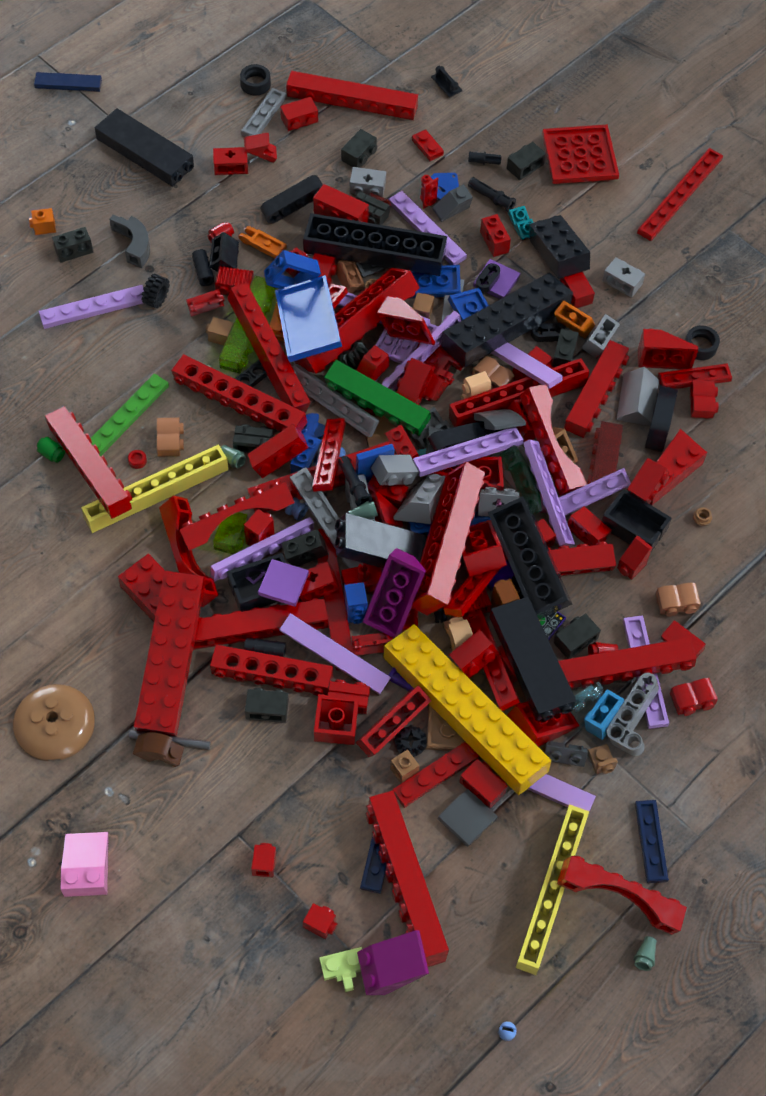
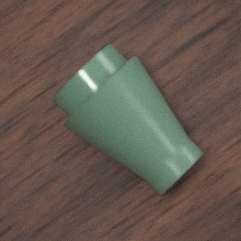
[221,445,246,469]
[348,501,378,519]
[634,936,657,971]

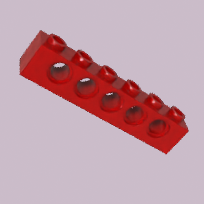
[210,645,333,696]

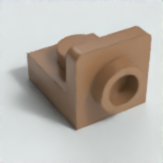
[588,744,618,774]

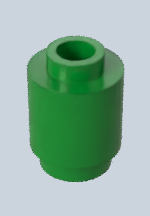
[37,437,65,463]

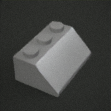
[394,474,445,524]

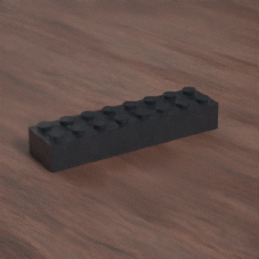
[303,213,447,276]
[441,273,573,368]

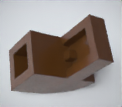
[133,733,184,767]

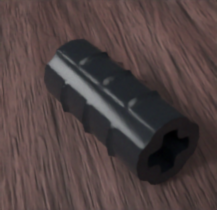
[192,249,214,286]
[244,638,286,657]

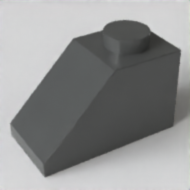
[432,184,473,222]

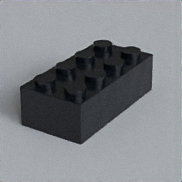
[529,215,590,279]

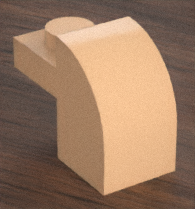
[443,617,473,652]

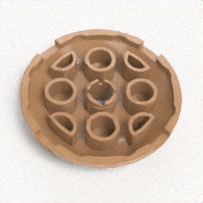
[13,684,95,761]

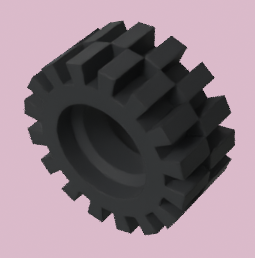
[141,273,170,309]

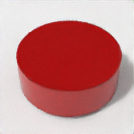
[128,450,147,469]

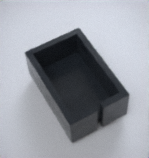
[602,489,672,552]
[227,553,286,612]

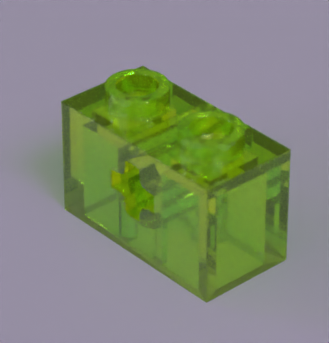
[213,512,248,555]

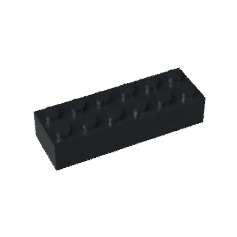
[488,496,572,620]

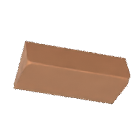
[336,260,365,293]

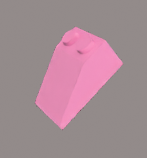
[61,832,108,897]

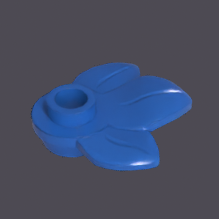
[301,413,325,438]

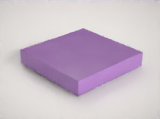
[473,259,520,299]
[258,559,309,607]

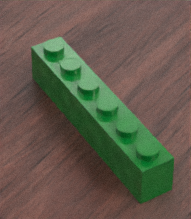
[324,360,431,436]

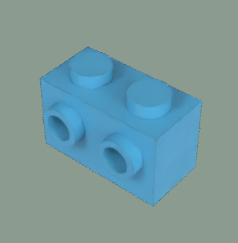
[584,689,624,740]

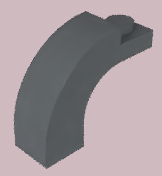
[109,215,150,268]

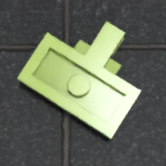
[319,947,362,992]

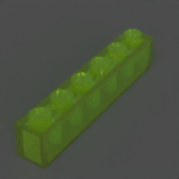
[219,275,278,374]

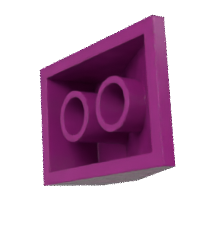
[357,930,429,995]

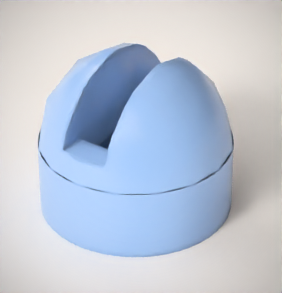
[498,1022,517,1041]

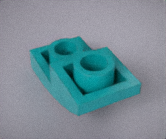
[508,206,534,240]

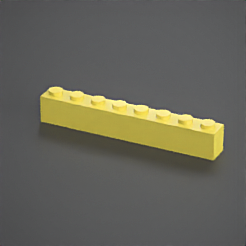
[81,444,228,533]
[516,804,589,975]

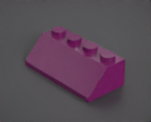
[363,548,426,638]

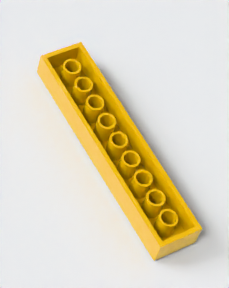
[384,624,552,795]

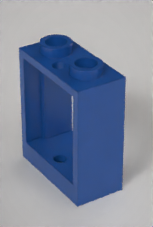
[264,250,321,289]

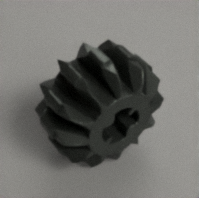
[338,342,368,369]

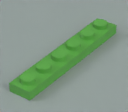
[91,373,169,456]

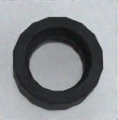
[240,64,271,96]
[685,325,720,360]

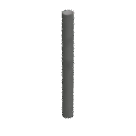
[129,730,211,750]

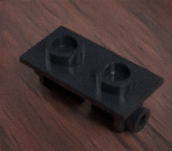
[431,65,463,98]

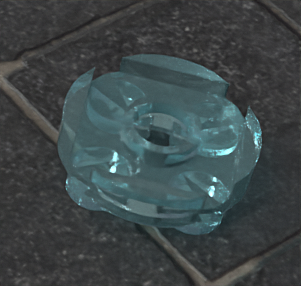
[573,682,604,713]

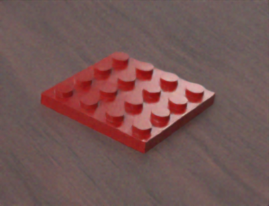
[542,124,619,184]

